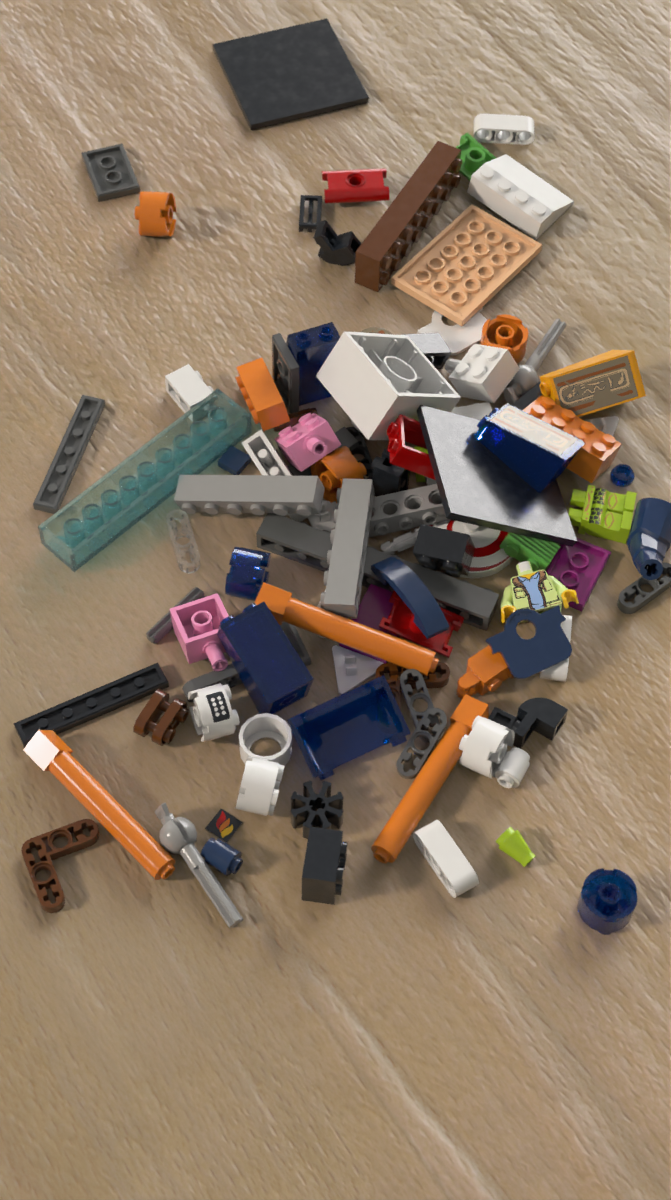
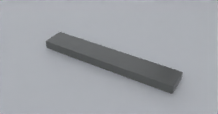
[33,395,105,515]

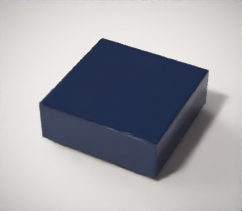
[218,446,251,475]

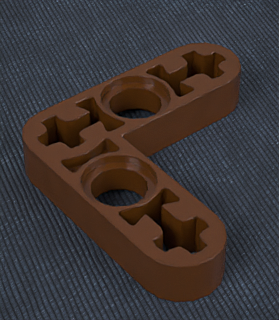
[375,662,450,735]
[21,819,99,913]

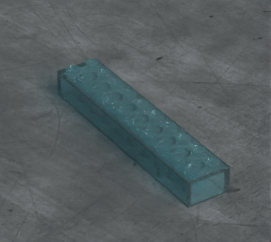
[38,388,252,572]

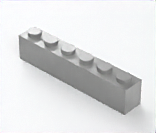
[174,475,325,516]
[320,478,375,619]

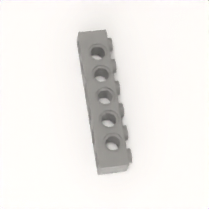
[369,484,451,537]

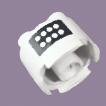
[188,683,240,742]

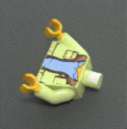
[500,561,579,624]

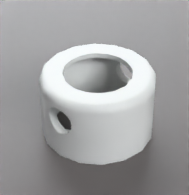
[239,713,292,766]

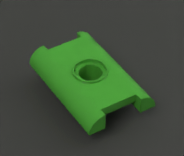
[456,132,496,181]

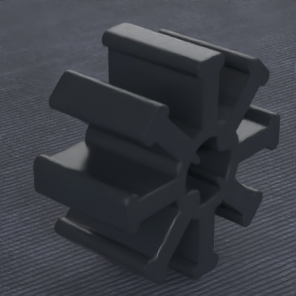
[291,781,344,839]

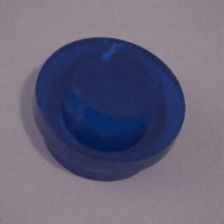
[610,464,634,487]

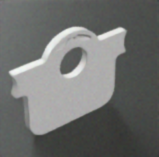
[417,307,487,355]

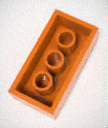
[511,395,622,484]

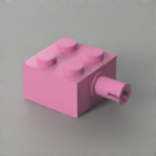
[274,413,341,472]
[170,593,235,672]

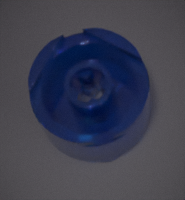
[225,547,271,601]
[577,868,637,935]

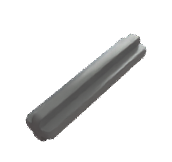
[146,587,205,644]

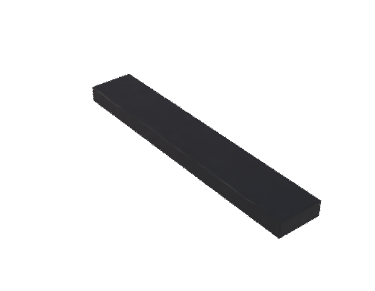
[13,663,169,748]

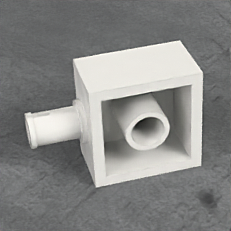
[445,344,520,403]

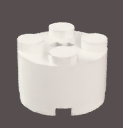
[459,715,515,778]
[235,756,284,816]

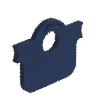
[485,606,572,679]

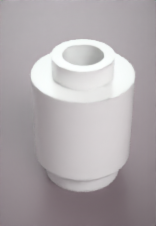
[495,748,530,788]

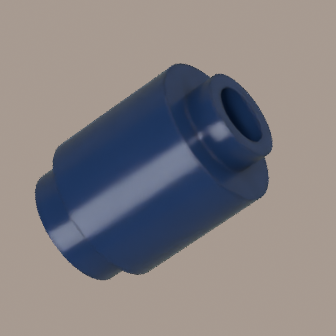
[201,838,243,876]

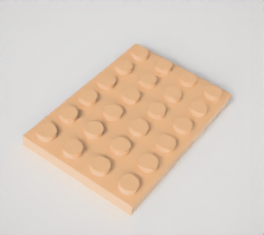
[391,204,542,327]

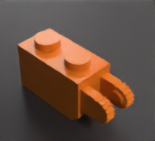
[456,645,514,699]

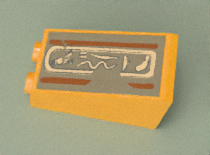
[539,350,646,417]

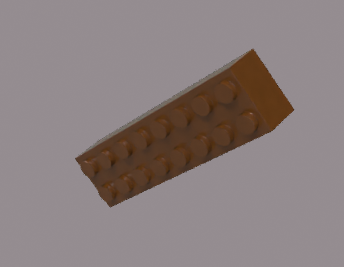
[355,141,462,292]

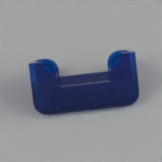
[286,675,411,781]

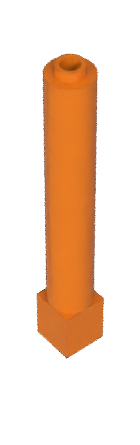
[253,582,439,676]
[371,694,489,864]
[23,730,176,880]

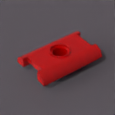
[322,168,390,204]
[378,590,464,658]

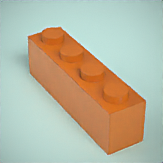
[235,357,290,431]

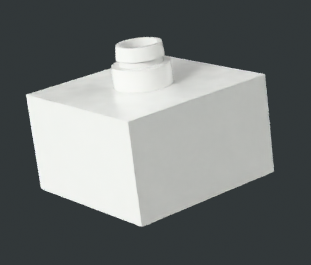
[316,331,461,440]

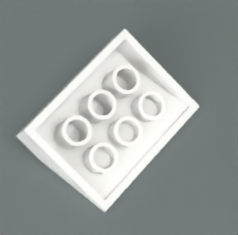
[467,154,574,240]

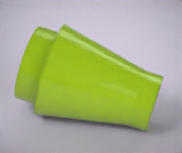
[495,827,536,867]

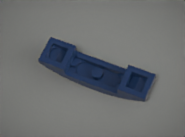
[371,556,449,639]

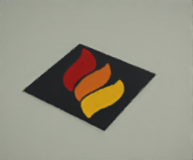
[205,809,243,843]

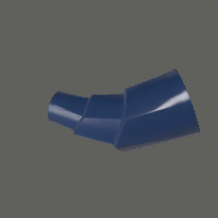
[627,498,671,580]

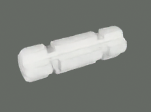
[381,527,420,555]

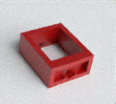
[387,414,436,480]

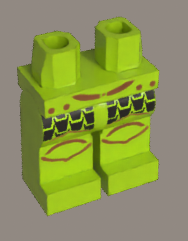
[568,485,637,544]

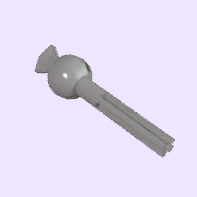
[504,319,566,405]
[155,803,243,928]

